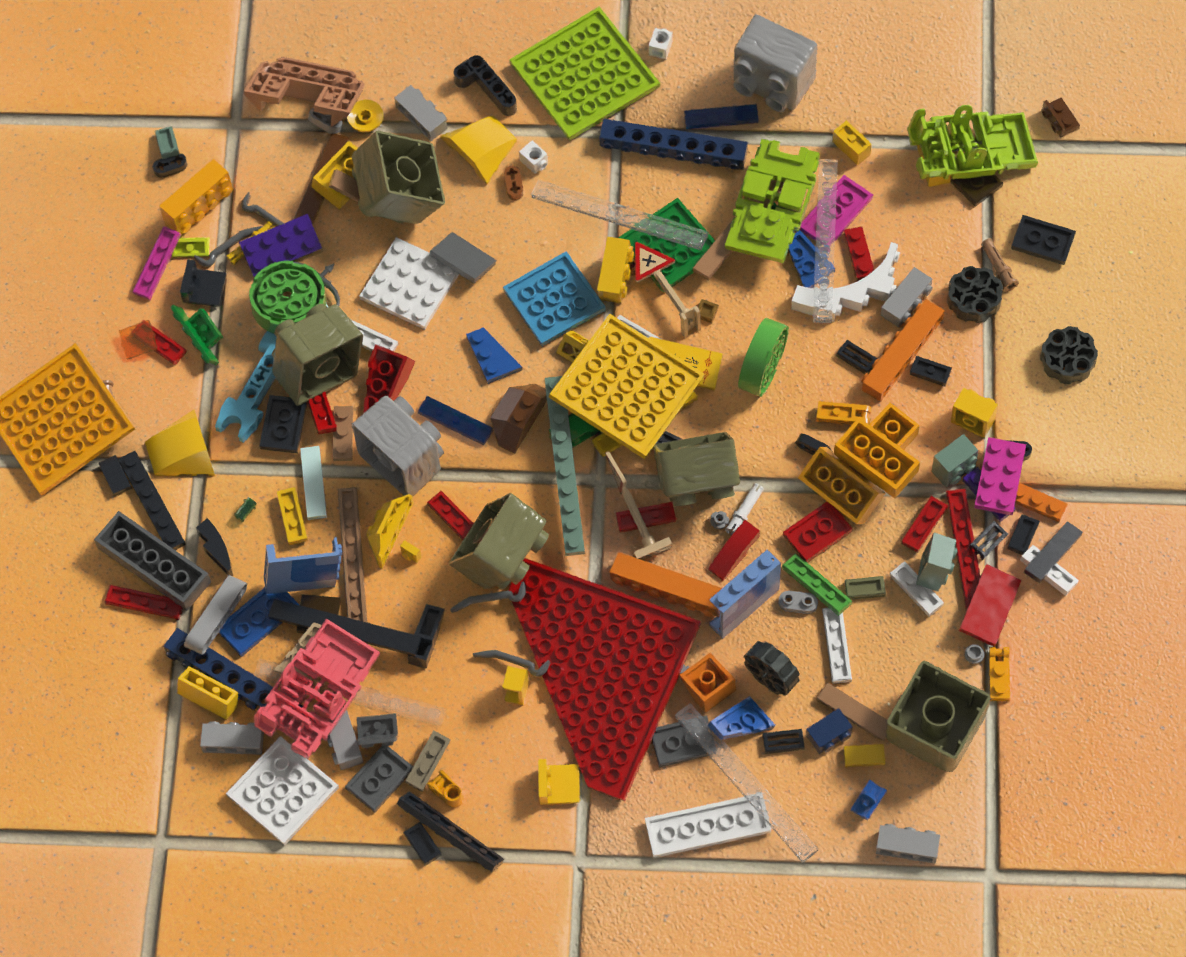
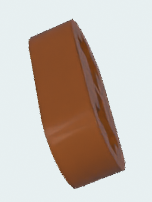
[504,166,523,200]

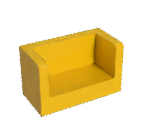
[832,120,872,166]
[503,666,529,705]

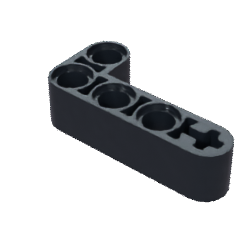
[454,55,517,116]

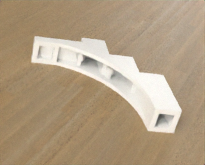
[791,242,900,322]

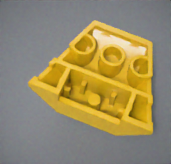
[440,116,517,185]
[145,409,215,476]

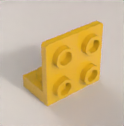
[538,759,580,805]

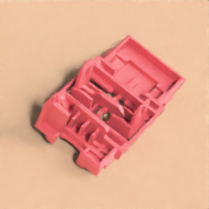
[254,619,380,759]

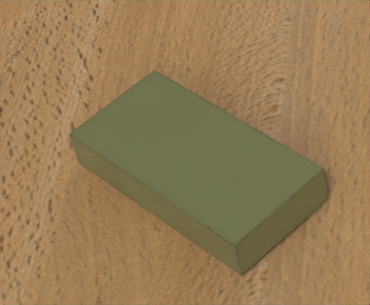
[844,576,886,600]

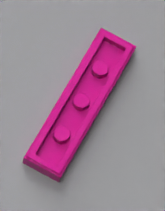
[133,226,181,300]

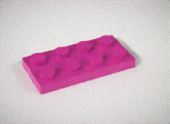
[799,175,873,249]
[974,437,1026,516]

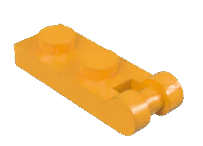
[816,401,871,424]
[989,647,1010,701]

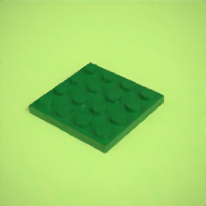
[619,198,715,293]

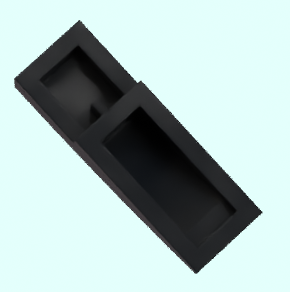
[196,518,233,576]
[408,604,445,669]

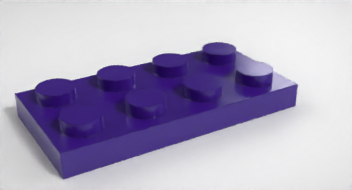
[239,214,322,277]

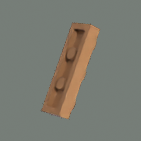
[333,406,353,461]

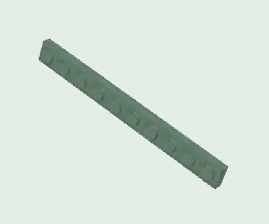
[545,376,585,556]

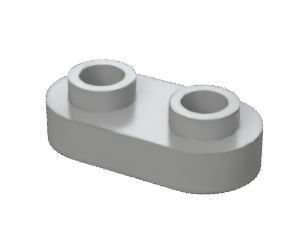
[308,108,342,134]
[779,591,818,614]

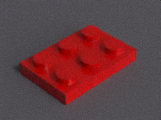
[783,501,853,563]

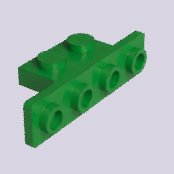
[170,305,223,365]

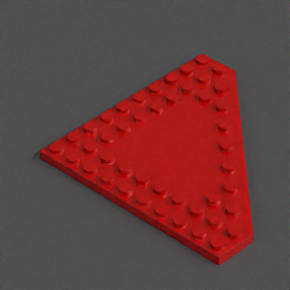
[508,558,701,802]

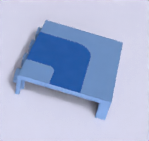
[263,537,342,594]
[709,550,781,639]

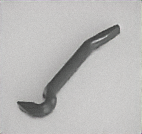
[241,192,284,227]
[194,226,263,267]
[450,582,526,613]
[473,650,550,677]

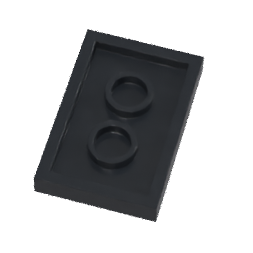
[1011,215,1076,265]
[259,395,308,454]

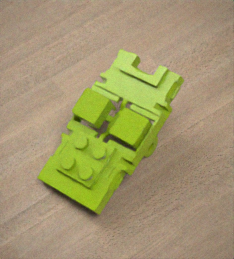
[907,105,1038,180]
[725,139,820,264]

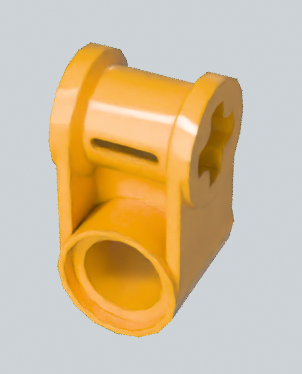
[426,770,464,808]

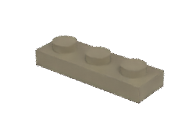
[405,730,451,792]

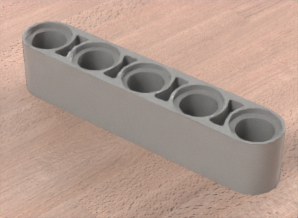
[184,575,248,655]

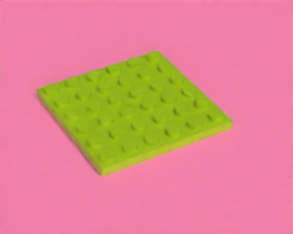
[509,6,660,141]

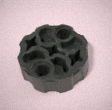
[947,266,1003,323]
[1040,326,1098,384]
[744,641,800,696]

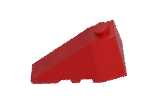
[363,344,416,413]

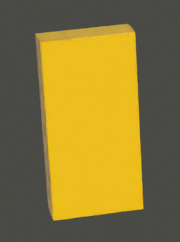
[844,744,885,767]

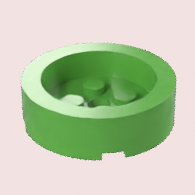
[249,261,326,334]
[738,317,789,397]

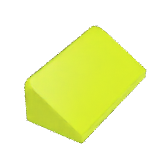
[172,237,210,257]

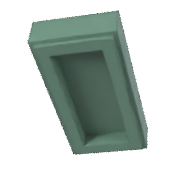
[155,126,180,159]

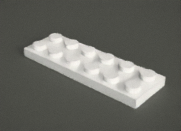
[645,793,771,858]

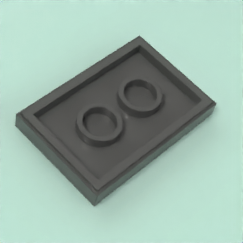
[429,232,497,283]
[652,715,717,768]
[345,746,413,813]

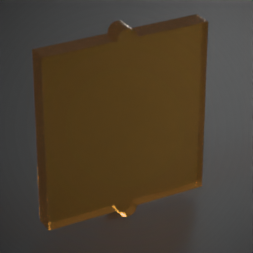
[119,320,157,360]

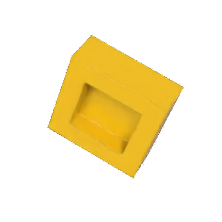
[400,540,422,563]

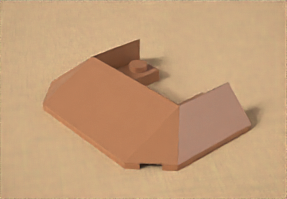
[244,57,365,127]

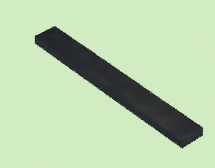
[268,599,422,656]

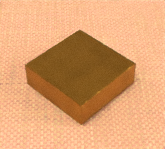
[698,299,719,323]

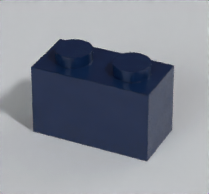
[806,708,853,754]

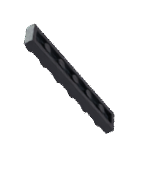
[118,451,186,550]
[397,791,504,872]

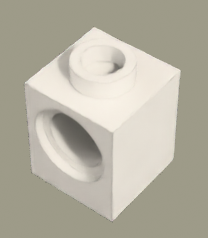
[649,28,673,59]
[519,140,548,174]

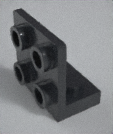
[180,259,227,307]

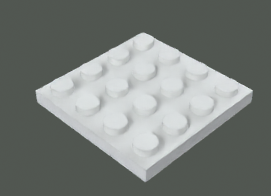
[360,237,459,330]
[226,736,339,846]

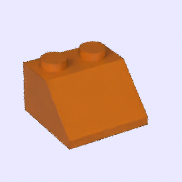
[680,653,736,713]

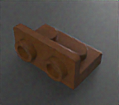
[1041,97,1080,138]

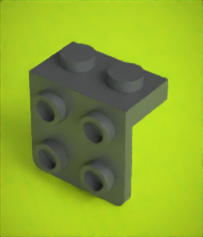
[357,713,399,748]

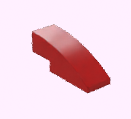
[708,520,760,581]

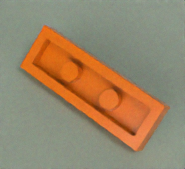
[1015,483,1068,523]

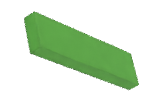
[782,553,852,616]

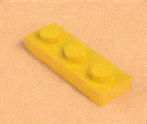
[277,487,308,545]

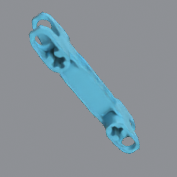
[215,331,276,443]

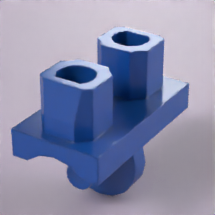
[851,780,887,821]

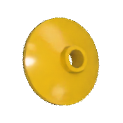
[347,99,384,132]

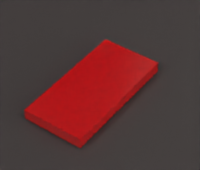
[958,564,1022,647]

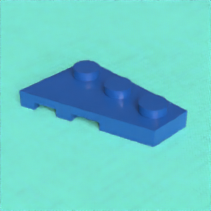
[788,230,835,288]
[466,327,523,384]
[707,696,775,740]

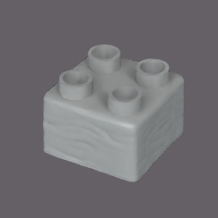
[733,14,818,112]
[352,396,444,497]

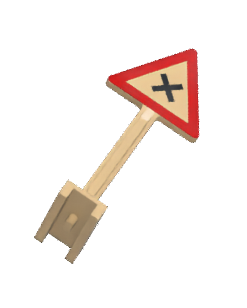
[635,242,701,338]
[605,452,672,560]

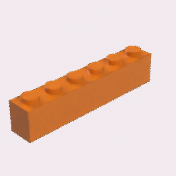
[861,299,945,402]
[610,552,722,617]

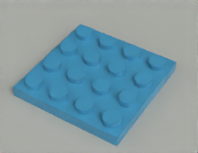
[503,251,606,346]

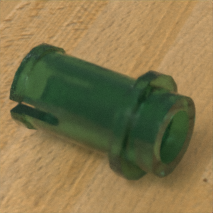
[234,497,257,522]

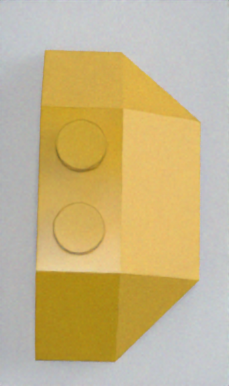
[367,494,414,569]

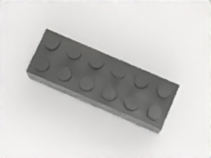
[94,511,211,611]

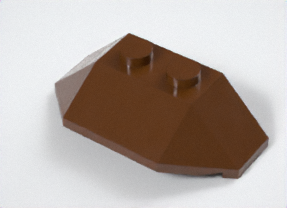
[491,384,547,454]

